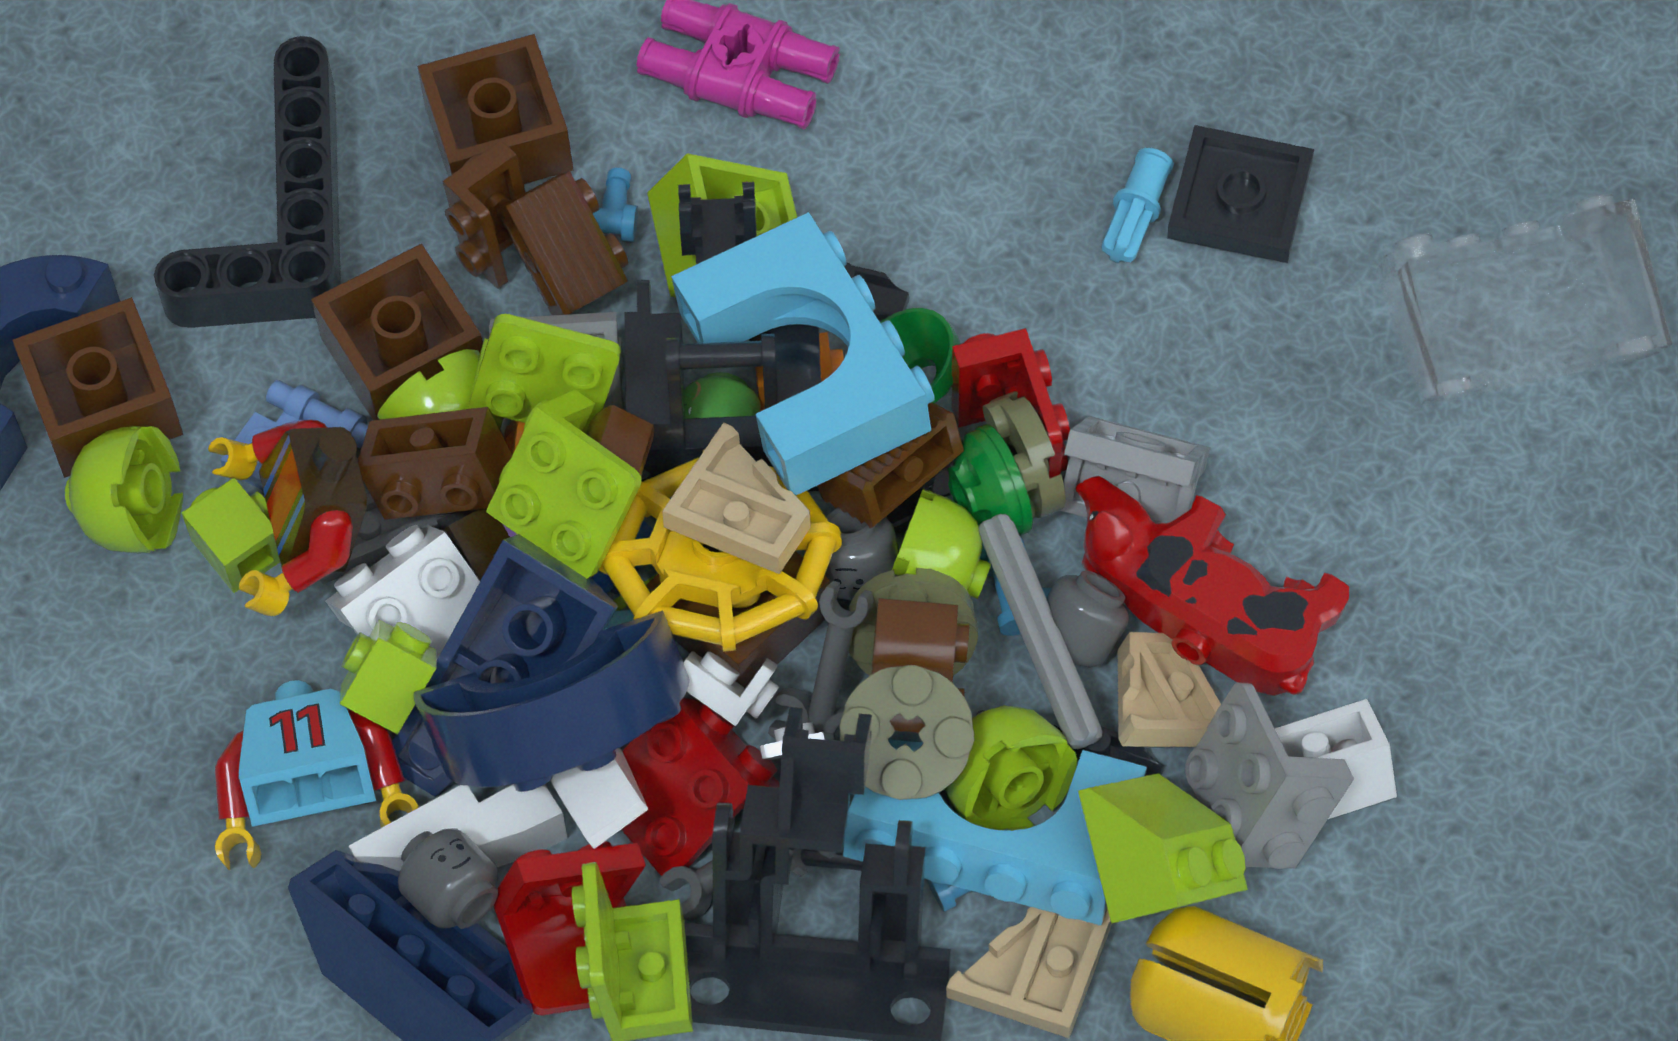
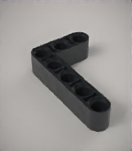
[154,36,341,328]

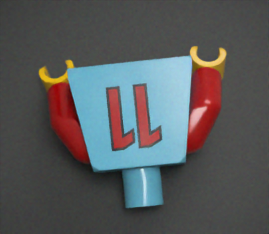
[215,680,418,870]

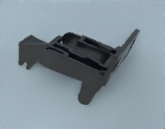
[624,182,821,491]
[684,707,951,1041]

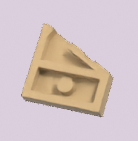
[662,423,811,574]
[1118,632,1221,747]
[946,907,1112,1039]

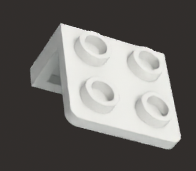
[326,525,480,661]

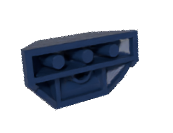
[288,850,533,1041]

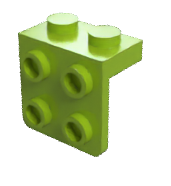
[468,314,621,434]
[486,389,641,578]
[572,862,693,1041]

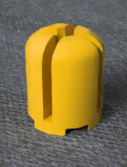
[1130,906,1323,1041]

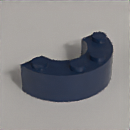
[0,255,120,491]
[414,610,690,792]

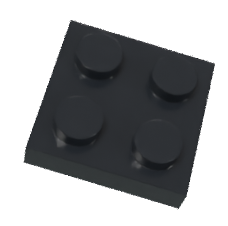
[1167,125,1314,263]

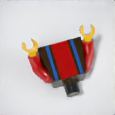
[208,420,367,616]

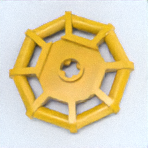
[599,449,842,652]

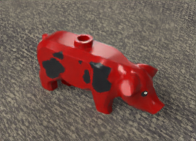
[1075,476,1349,696]

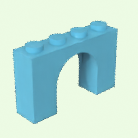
[671,212,934,496]
[843,740,1147,925]

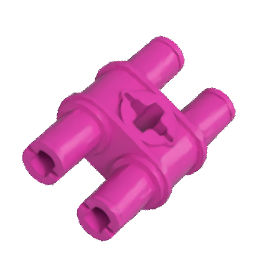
[637,0,840,130]

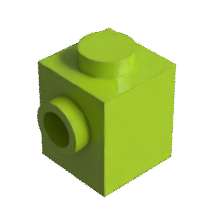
[181,478,280,593]
[340,619,437,734]

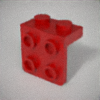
[951,328,1070,479]
[621,698,780,876]
[493,841,646,1016]

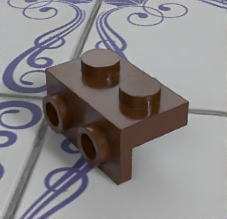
[442,140,526,289]

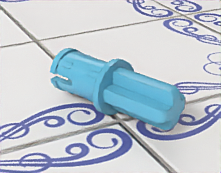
[1101,148,1174,263]

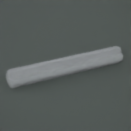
[979,514,1103,749]

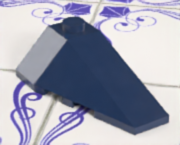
[392,534,618,797]

